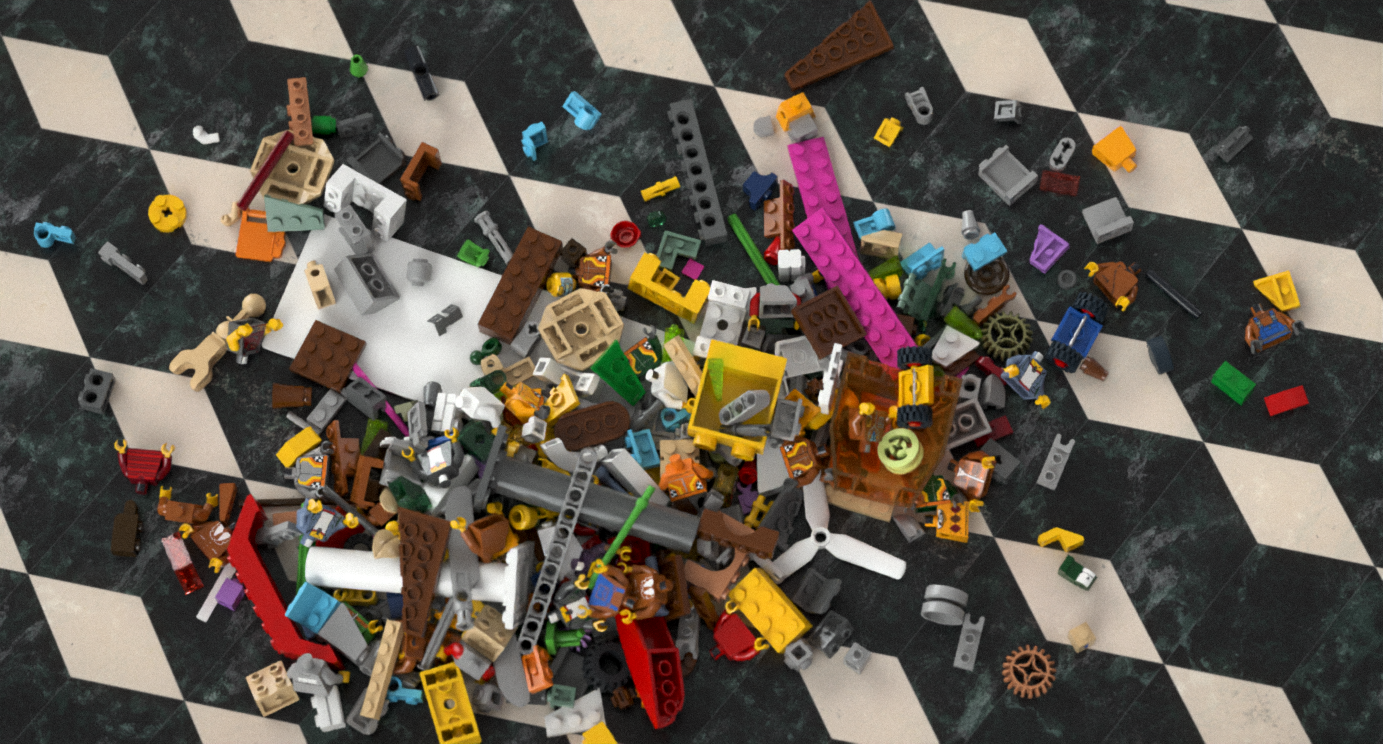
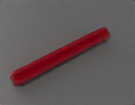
[237,130,294,211]

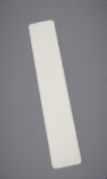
[197,563,236,622]

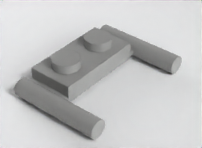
[286,388,347,437]

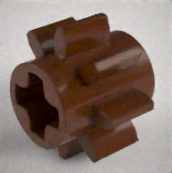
[804,377,824,402]
[611,686,636,710]

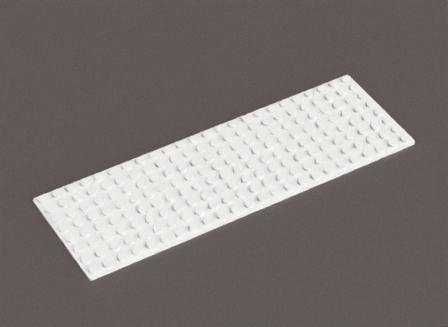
[262,214,708,452]

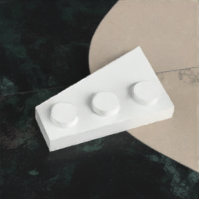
[544,688,606,737]

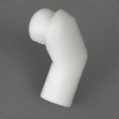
[193,126,220,144]

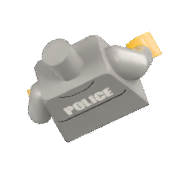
[287,653,350,696]

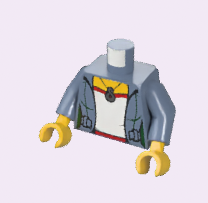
[1000,351,1051,409]
[296,498,359,548]

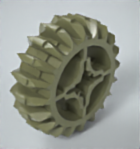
[981,310,1033,361]

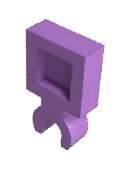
[737,482,758,516]

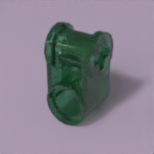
[469,370,508,394]

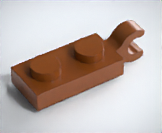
[972,285,1017,329]

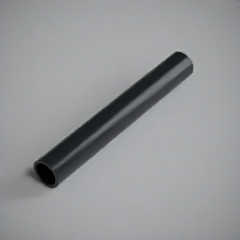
[1144,268,1203,320]

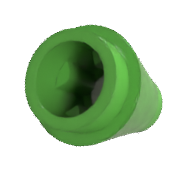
[350,55,368,77]

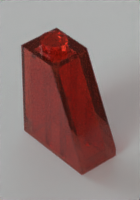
[161,531,204,594]

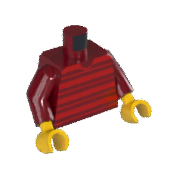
[114,439,175,495]

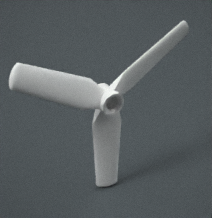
[766,470,906,584]

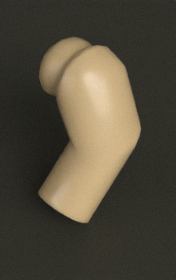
[220,202,241,226]

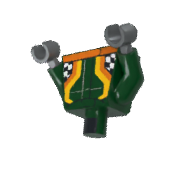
[624,324,663,384]
[904,466,965,514]

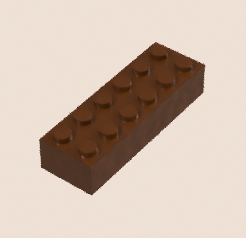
[478,226,563,345]

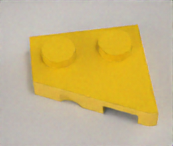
[1253,270,1301,313]

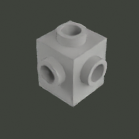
[784,639,813,672]
[471,683,504,713]

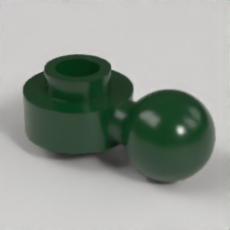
[469,338,502,365]

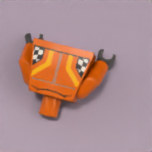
[659,454,718,502]

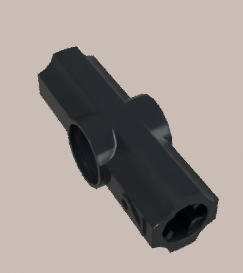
[404,46,439,101]

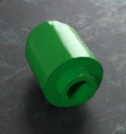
[311,115,336,135]

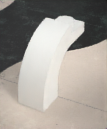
[532,358,600,397]

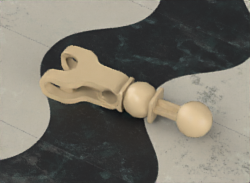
[169,294,266,392]

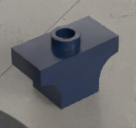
[743,171,778,211]

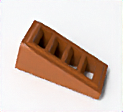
[219,483,237,526]

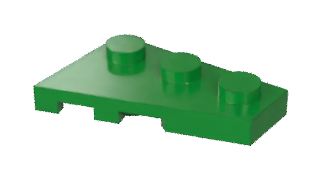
[590,339,646,406]

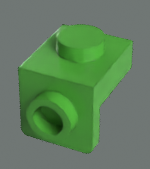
[457,240,490,267]

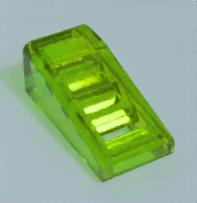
[868,255,902,280]
[707,358,723,401]

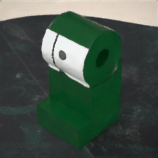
[1057,555,1097,591]

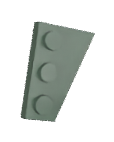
[264,194,325,232]

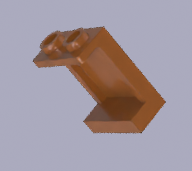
[400,142,442,201]
[350,455,384,509]

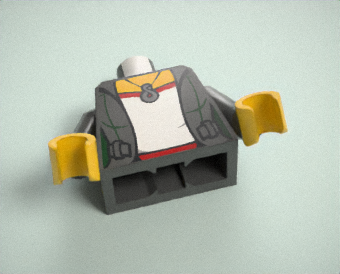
[402,428,464,488]
[546,574,608,632]

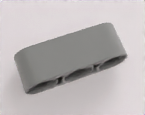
[719,390,770,425]

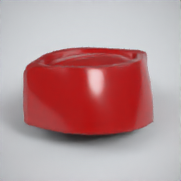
[610,221,641,248]

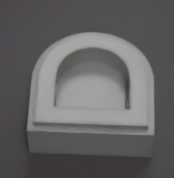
[754,116,774,137]

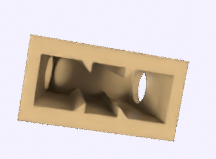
[304,261,336,310]

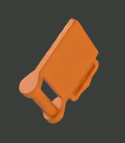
[235,207,286,262]

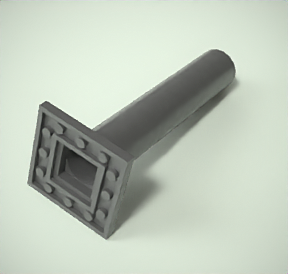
[473,425,700,554]

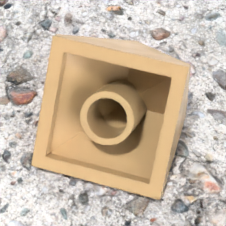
[860,230,903,261]

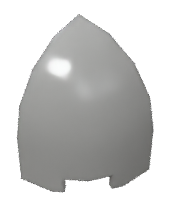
[978,373,1006,409]
[893,514,925,543]

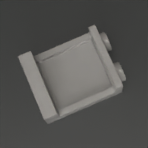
[978,145,1038,206]
[335,205,375,255]
[379,437,427,497]

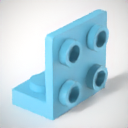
[899,242,945,281]
[285,582,341,635]

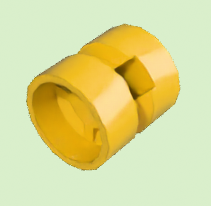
[872,274,902,300]

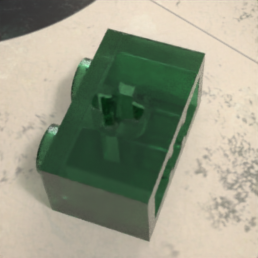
[457,419,495,465]

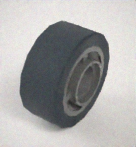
[1146,336,1174,375]

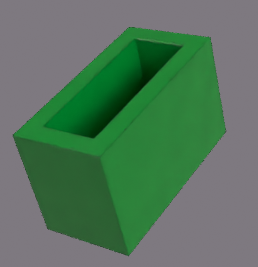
[1211,361,1256,406]

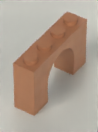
[684,510,755,604]

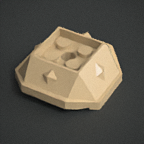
[250,130,334,205]
[538,288,624,372]

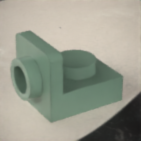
[547,684,577,708]

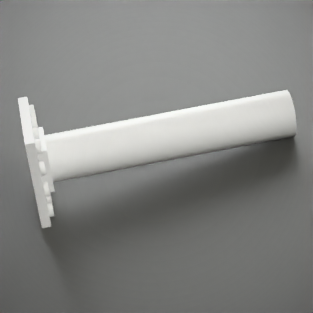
[305,541,534,629]

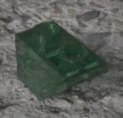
[388,476,433,513]

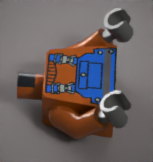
[1245,303,1306,354]

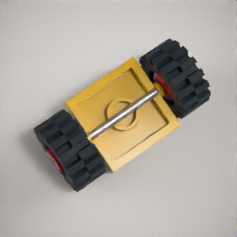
[897,346,934,429]

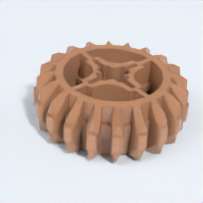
[1002,645,1056,699]

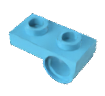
[563,91,602,130]
[853,208,896,241]
[34,222,76,248]
[661,405,692,433]
[385,676,424,705]

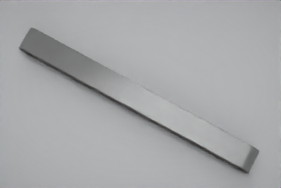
[517,447,597,655]

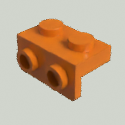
[521,645,553,694]

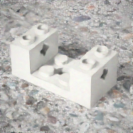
[324,164,407,242]
[693,280,751,361]

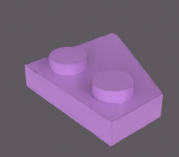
[1030,224,1070,274]

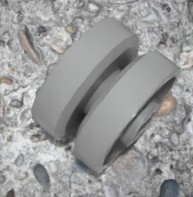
[921,585,969,625]

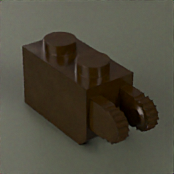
[110,500,144,557]

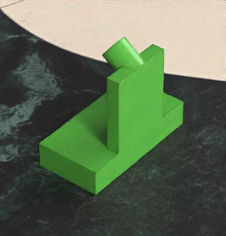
[545,619,585,655]

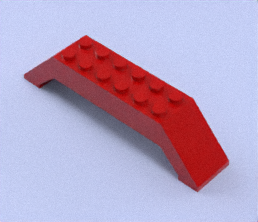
[227,494,346,671]

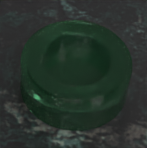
[647,211,667,227]

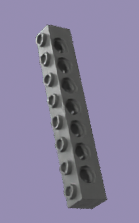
[667,99,728,246]

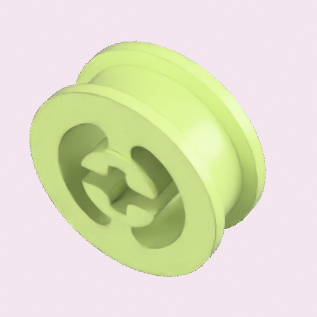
[878,428,924,475]

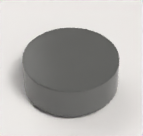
[1057,270,1077,290]

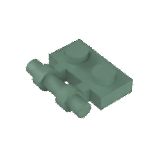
[896,273,934,322]

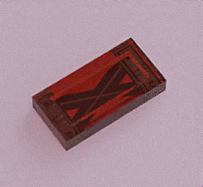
[1039,170,1080,196]

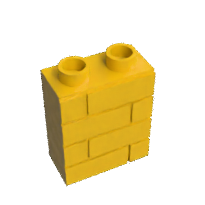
[687,339,787,461]

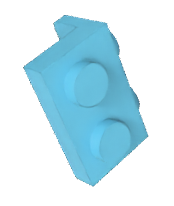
[521,122,548,161]
[961,232,1007,272]
[624,429,660,470]

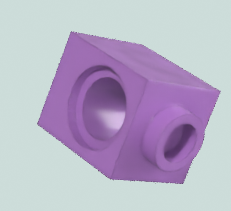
[215,578,245,611]

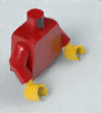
[709,600,769,661]

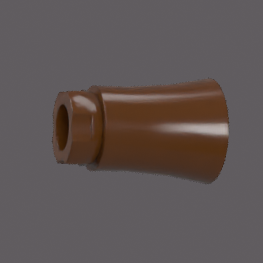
[272,382,312,409]

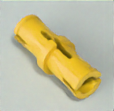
[641,176,680,202]

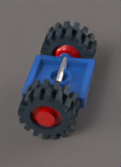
[1045,292,1109,373]

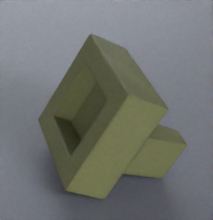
[394,400,418,422]

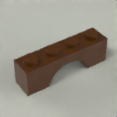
[697,508,779,559]

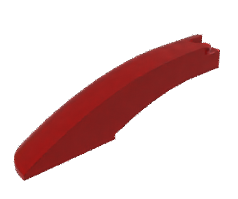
[607,536,684,729]

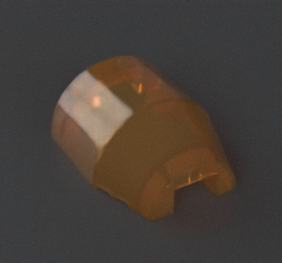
[829,352,963,509]

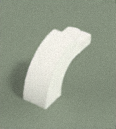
[540,438,608,472]

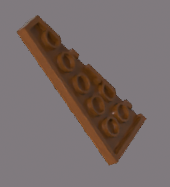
[784,0,894,92]
[397,506,452,638]

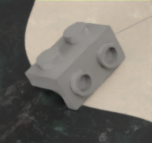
[771,398,805,441]
[344,688,390,735]

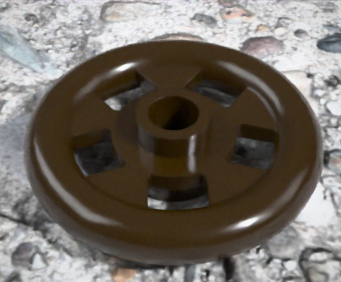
[964,257,1010,295]

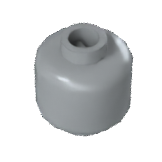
[406,258,432,286]

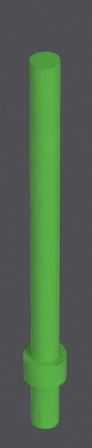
[588,485,655,590]

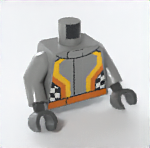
[284,441,334,501]

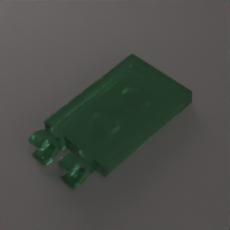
[918,258,956,334]

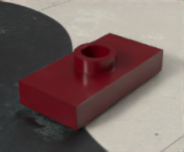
[974,415,1013,448]

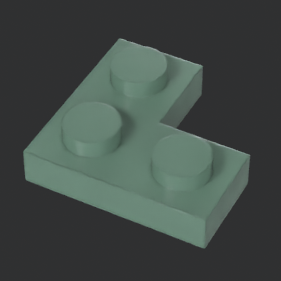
[657,230,701,272]

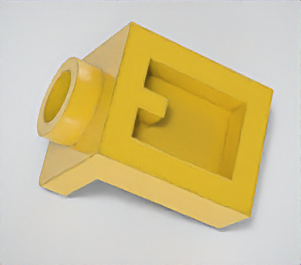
[874,117,904,147]

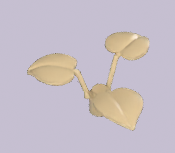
[373,486,448,559]

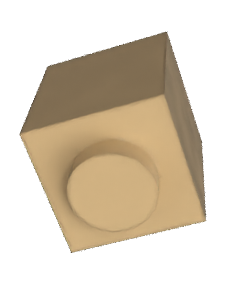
[1067,622,1096,653]

